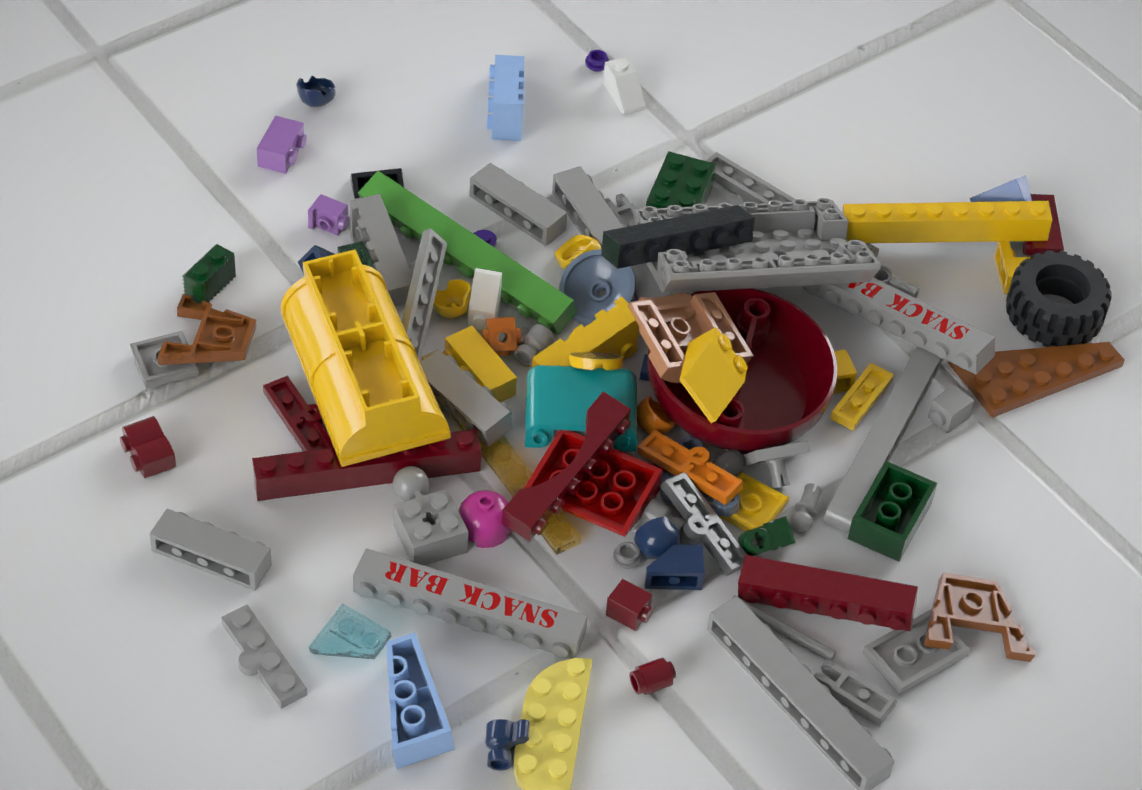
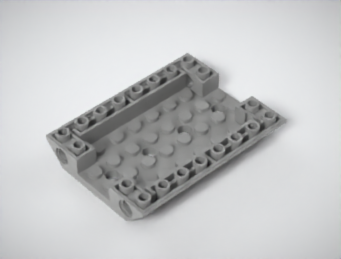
[634,198,881,293]

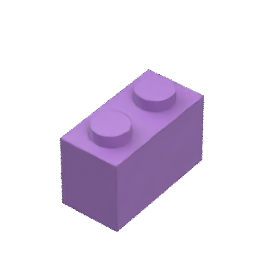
[257,115,307,174]

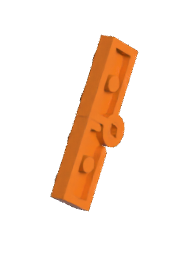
[637,430,743,505]

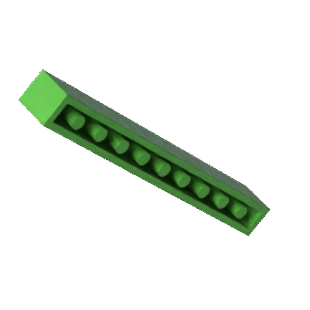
[358,171,578,335]

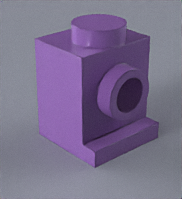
[308,194,350,236]

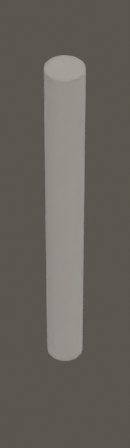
[732,595,836,661]

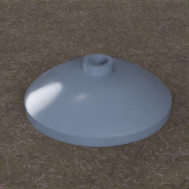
[559,249,637,325]

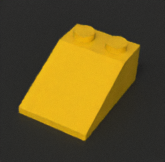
[680,327,747,423]

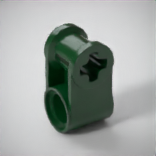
[737,516,796,556]

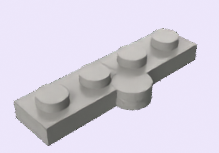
[221,605,307,709]

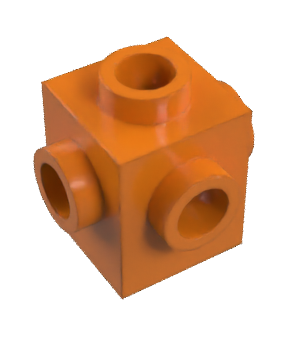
[482,316,521,356]

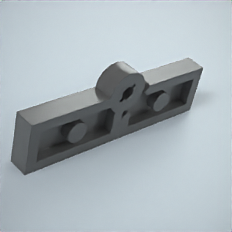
[661,472,747,576]

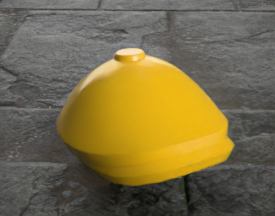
[554,234,601,269]

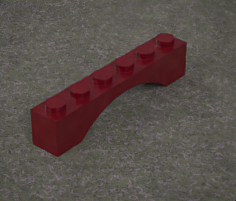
[502,391,631,542]

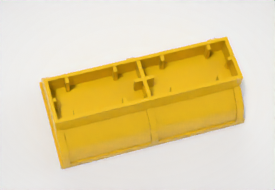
[280,250,451,467]

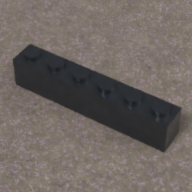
[601,205,755,269]

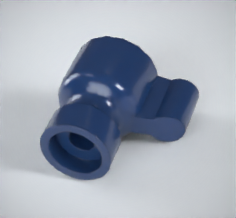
[485,719,530,771]

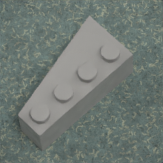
[350,194,413,307]

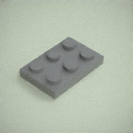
[863,609,970,695]

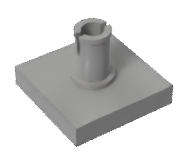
[743,441,810,488]

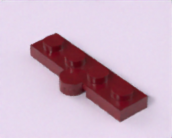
[263,375,334,451]

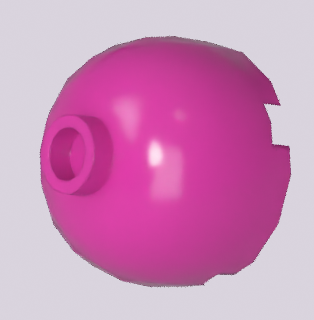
[458,490,512,548]

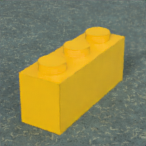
[443,326,517,403]

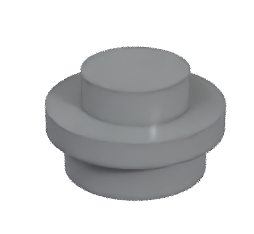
[613,542,642,569]

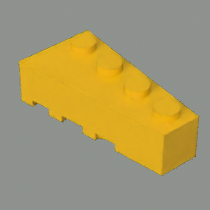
[532,296,640,368]

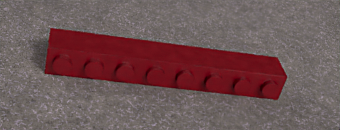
[252,429,482,501]

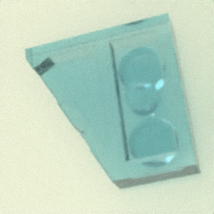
[309,603,392,659]

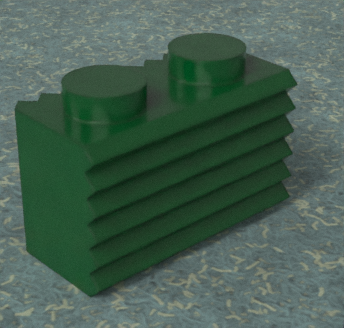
[182,244,236,304]

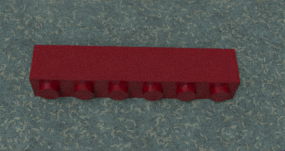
[738,555,918,631]

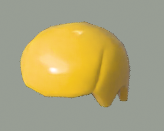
[433,279,472,319]

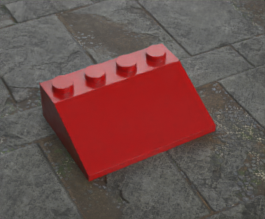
[523,430,662,537]

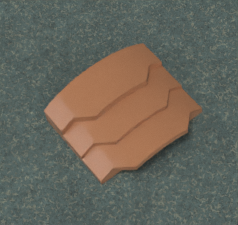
[628,292,753,383]

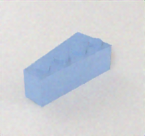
[487,55,524,141]
[386,632,455,769]

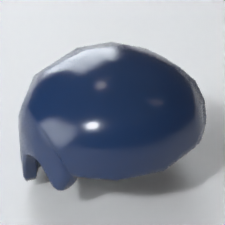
[296,76,336,107]
[634,517,681,560]

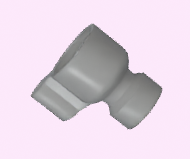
[514,324,555,367]
[632,498,686,535]

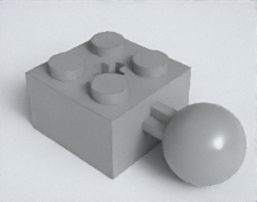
[393,466,468,566]

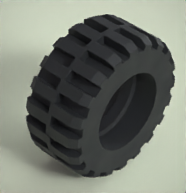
[1006,251,1112,347]

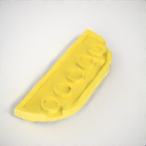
[513,658,593,790]

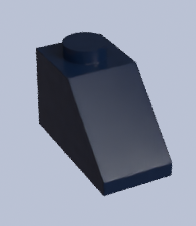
[644,544,705,590]

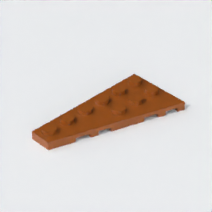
[948,342,1125,418]

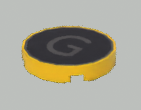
[569,352,623,370]

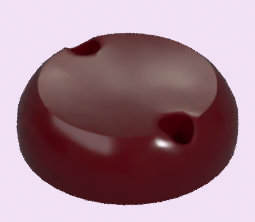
[647,288,837,452]

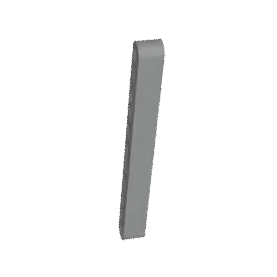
[823,346,944,532]

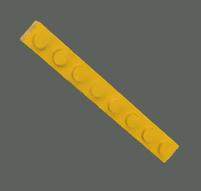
[842,201,1052,244]

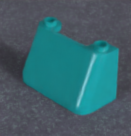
[525,365,637,452]

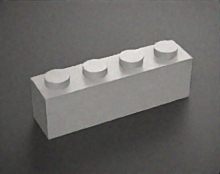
[469,163,567,246]
[420,349,513,447]
[150,509,272,591]

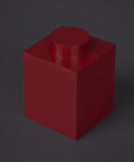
[605,578,654,631]

